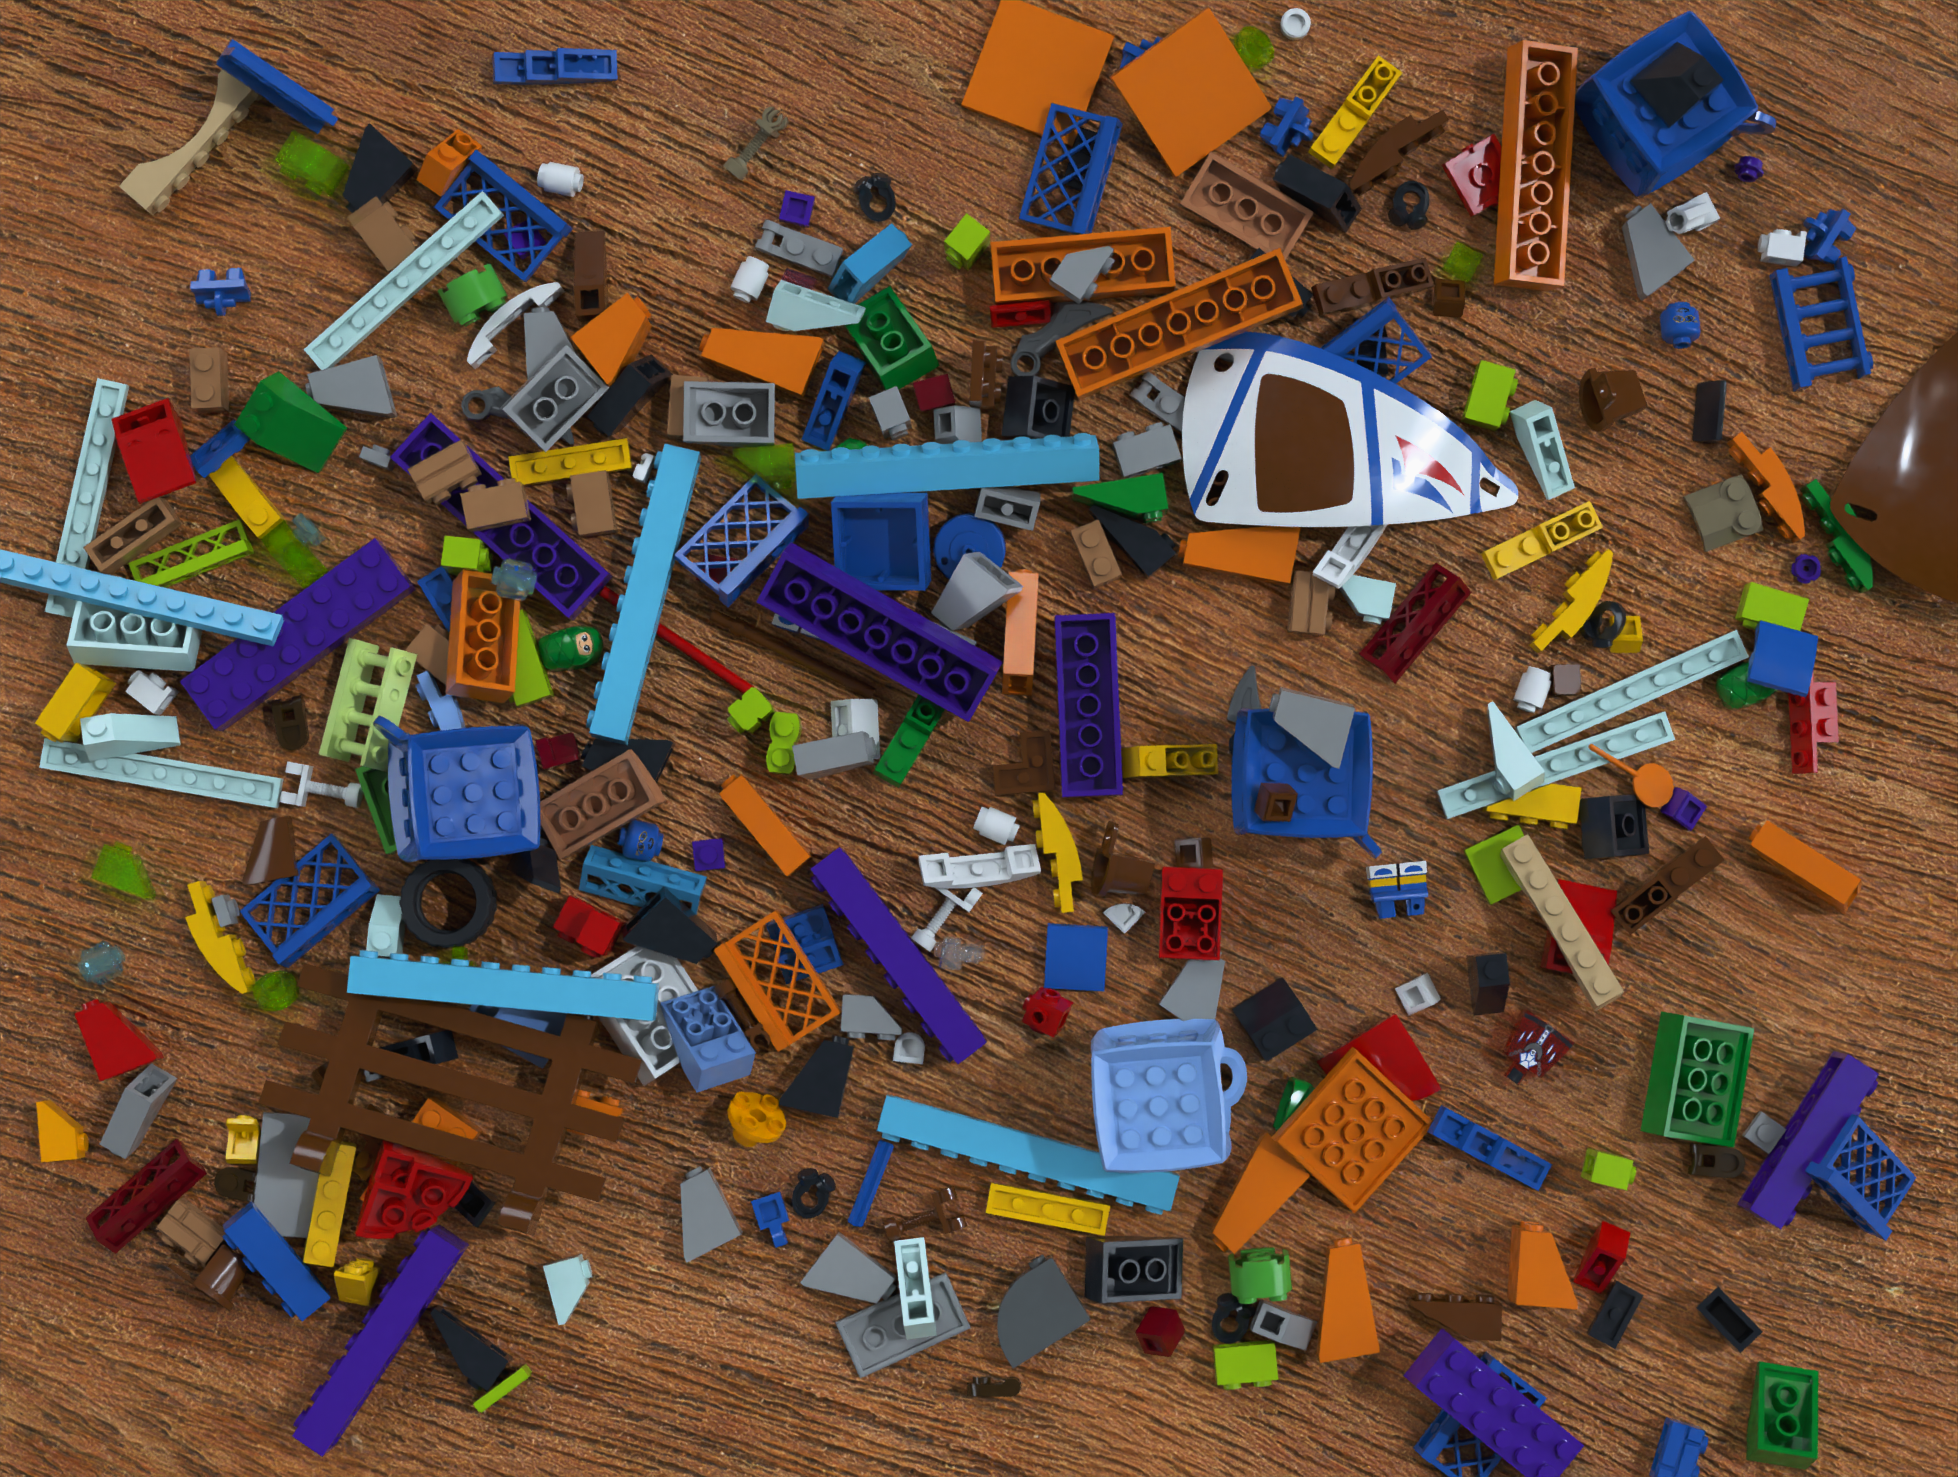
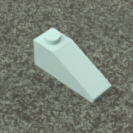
[766,280,866,331]
[1510,400,1575,500]
[1487,701,1545,801]
[80,713,181,761]
[894,1237,937,1340]

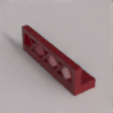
[1359,563,1472,684]
[86,1138,207,1254]

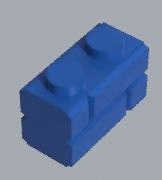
[1649,1417,1708,1477]

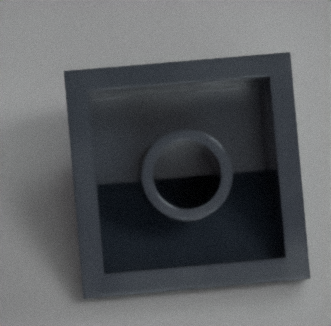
[1001,375,1075,439]
[1579,794,1649,859]
[1232,977,1318,1062]

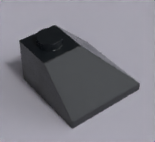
[1629,42,1723,128]

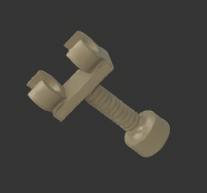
[723,107,788,181]

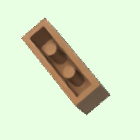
[83,497,183,575]

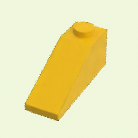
[209,455,288,541]

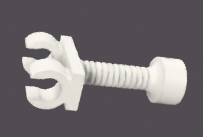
[279,761,363,808]
[911,887,983,952]

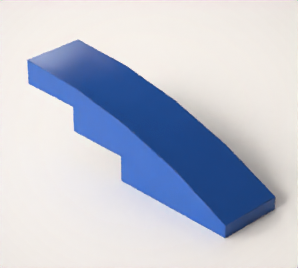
[492,48,618,85]
[1427,1105,1552,1191]

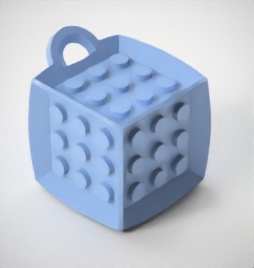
[1091,1019,1247,1173]

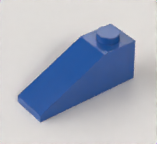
[801,351,866,451]

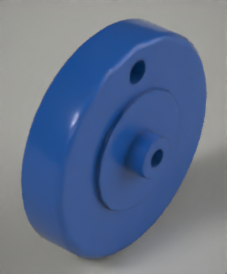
[933,513,1006,580]

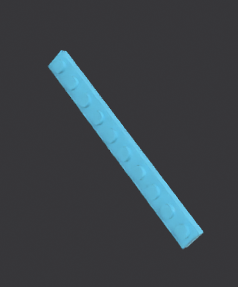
[0,549,284,646]

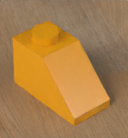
[36,1100,89,1163]

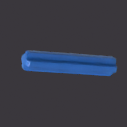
[848,1140,894,1227]

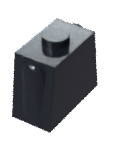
[1696,1287,1763,1353]

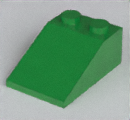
[844,286,940,391]
[234,371,348,473]
[1071,473,1169,524]
[1746,1361,1819,1470]

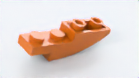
[1727,432,1805,543]

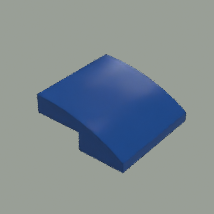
[1747,620,1818,697]
[766,904,843,984]
[1044,923,1108,991]

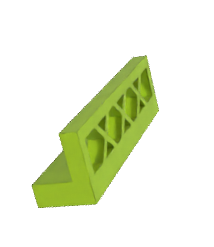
[128,519,254,588]

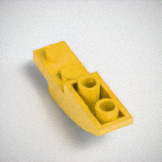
[1308,55,1403,169]
[1481,501,1603,580]
[1529,549,1613,653]
[1033,793,1083,913]
[185,881,255,994]

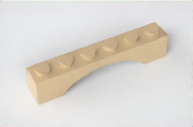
[119,70,263,215]
[1500,834,1624,1011]

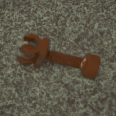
[713,978,770,1055]
[882,1186,967,1243]

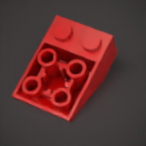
[112,398,197,504]
[1159,867,1223,961]
[1540,879,1617,974]

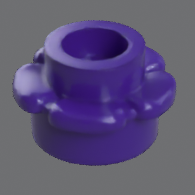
[1734,156,1764,182]
[1791,554,1821,584]

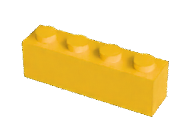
[303,1141,356,1268]

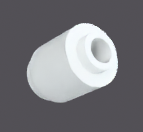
[537,162,584,197]
[730,256,769,303]
[1513,666,1552,713]
[973,807,1020,845]

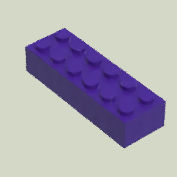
[1054,613,1123,798]
[1737,1051,1879,1229]
[1403,1328,1584,1477]

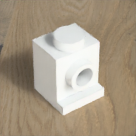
[1758,229,1807,267]
[125,670,179,715]

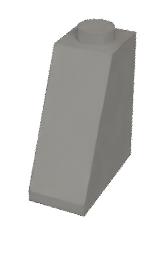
[1622,203,1694,301]
[524,307,579,380]
[305,355,398,418]
[931,551,1023,630]
[1269,687,1355,769]
[792,731,877,780]
[1158,951,1225,1021]
[100,1063,177,1159]
[680,1166,743,1263]
[800,1232,897,1304]

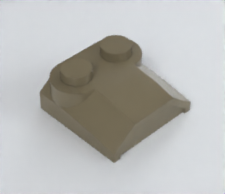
[1683,475,1763,552]

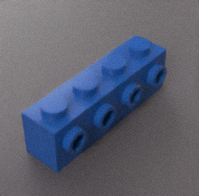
[222,1201,331,1321]

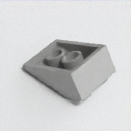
[499,345,609,452]
[683,381,775,448]

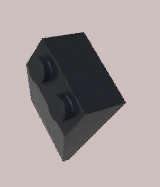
[1084,1236,1183,1303]

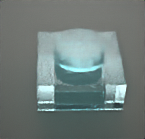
[292,513,326,546]

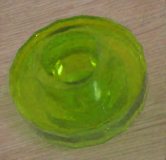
[1234,26,1274,69]
[253,971,299,1012]

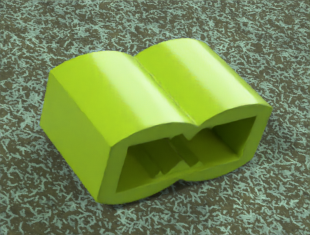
[766,711,802,775]

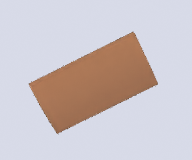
[1180,152,1314,261]
[540,749,666,860]

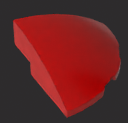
[1316,1013,1442,1101]
[355,1140,473,1239]

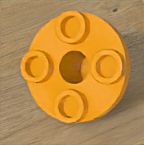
[727,1091,786,1147]

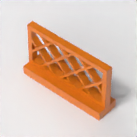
[714,910,842,1052]

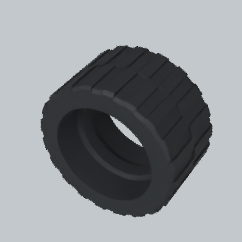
[399,859,498,948]

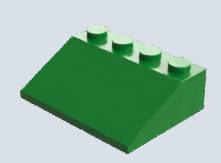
[1640,1011,1754,1147]

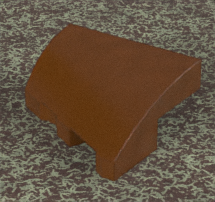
[242,816,299,886]

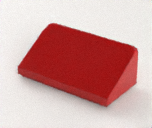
[990,300,1051,328]

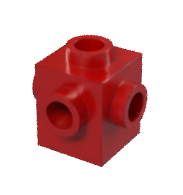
[1022,987,1074,1038]

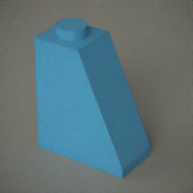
[827,223,912,304]

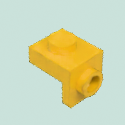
[225,1115,262,1164]

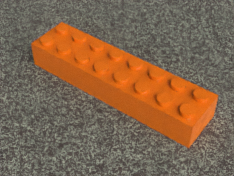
[1494,40,1578,291]
[1055,248,1304,400]

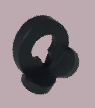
[853,173,896,222]
[1388,181,1430,230]
[1580,601,1626,648]
[792,1168,836,1219]
[1212,1293,1255,1344]

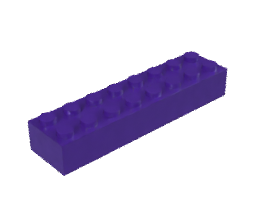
[390,413,613,621]
[180,538,417,731]
[756,542,1003,722]
[810,847,987,1064]
[292,1224,469,1457]

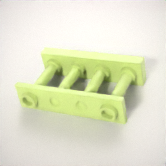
[319,638,417,772]

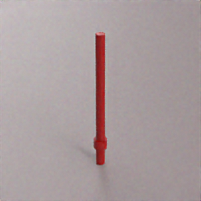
[599,586,755,694]

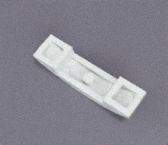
[467,282,565,369]
[1312,524,1387,589]
[918,844,1041,888]

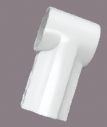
[1665,192,1720,234]

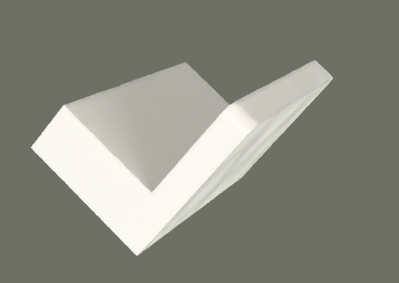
[831,699,880,759]

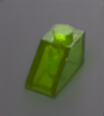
[733,443,796,490]
[261,520,329,589]
[91,841,156,900]

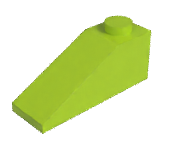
[509,609,555,708]

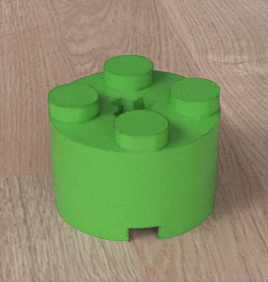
[437,264,508,327]
[1228,1247,1292,1304]

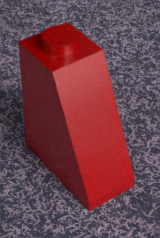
[74,999,164,1081]

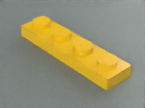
[508,438,633,486]
[985,1182,1110,1236]

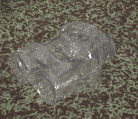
[934,936,985,970]

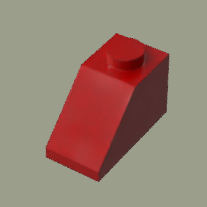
[1573,1221,1631,1294]

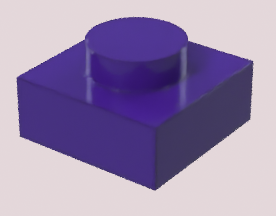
[779,190,815,228]
[692,838,726,871]

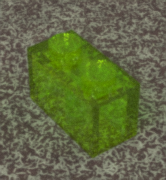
[274,130,349,197]

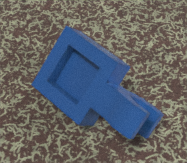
[751,1191,790,1248]

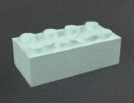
[66,601,202,672]

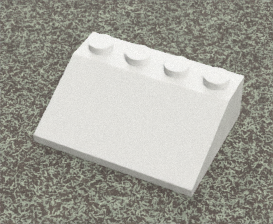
[591,946,698,1086]

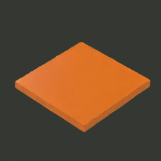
[961,0,1115,148]
[1110,7,1272,177]
[1271,1047,1433,1214]

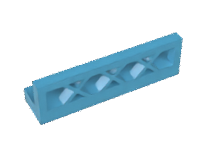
[579,845,707,915]

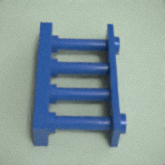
[1769,256,1873,392]

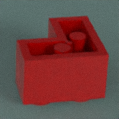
[553,895,626,958]

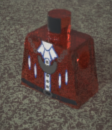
[1502,1009,1575,1086]

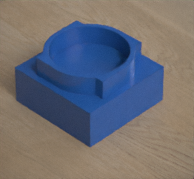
[831,493,931,591]

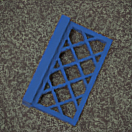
[215,39,338,134]
[1019,103,1123,235]
[434,150,573,282]
[1320,297,1432,384]
[674,475,809,607]
[239,833,380,968]
[1805,1114,1916,1241]
[1413,1352,1547,1477]

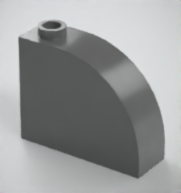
[997,1254,1091,1369]

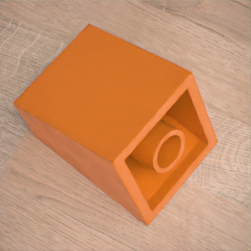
[570,293,652,388]
[1507,1220,1578,1310]

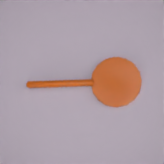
[1588,744,1674,808]

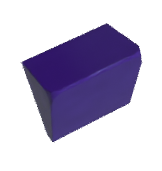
[504,220,547,260]
[1660,787,1707,831]

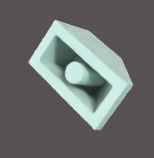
[1339,575,1396,625]
[366,894,406,957]
[543,1254,592,1325]

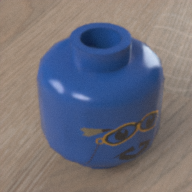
[1660,302,1701,349]
[617,819,664,862]

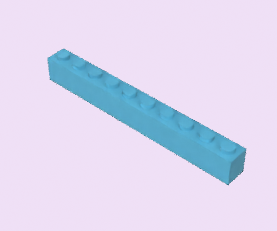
[794,433,1099,499]
[586,444,702,745]
[347,950,659,1021]
[877,1094,1180,1215]

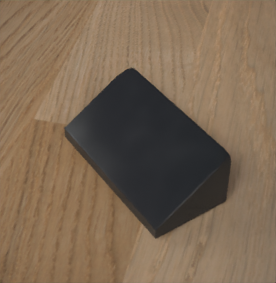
[1692,380,1727,444]

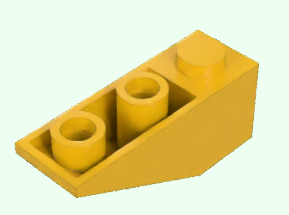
[1121,744,1218,778]
[1482,784,1582,829]
[334,1258,382,1306]

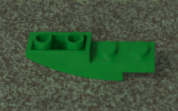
[1800,479,1873,593]
[873,695,946,788]

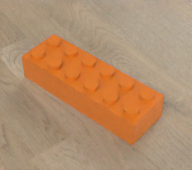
[990,227,1176,305]

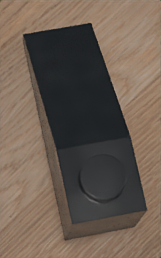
[1088,505,1176,579]
[507,837,561,894]
[364,1030,458,1082]
[431,1305,513,1391]

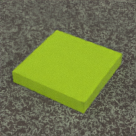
[1463,824,1524,905]

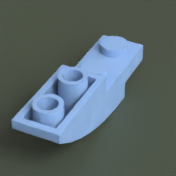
[415,670,466,731]

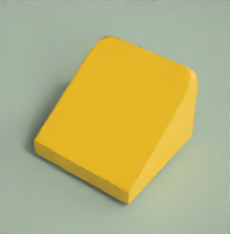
[1609,616,1643,653]

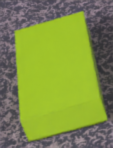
[473,1364,532,1413]

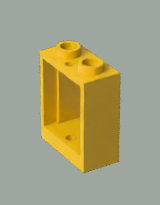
[35,663,116,743]

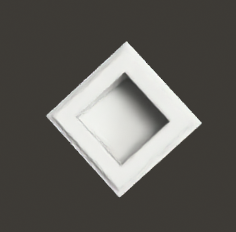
[1395,973,1440,1016]

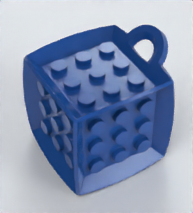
[1575,11,1776,198]
[1232,708,1382,859]
[373,715,541,863]

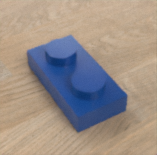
[190,419,250,478]
[417,566,453,632]

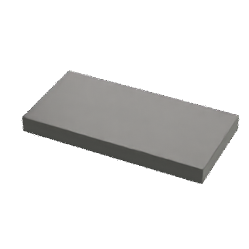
[254,1112,318,1238]
[835,1272,971,1378]

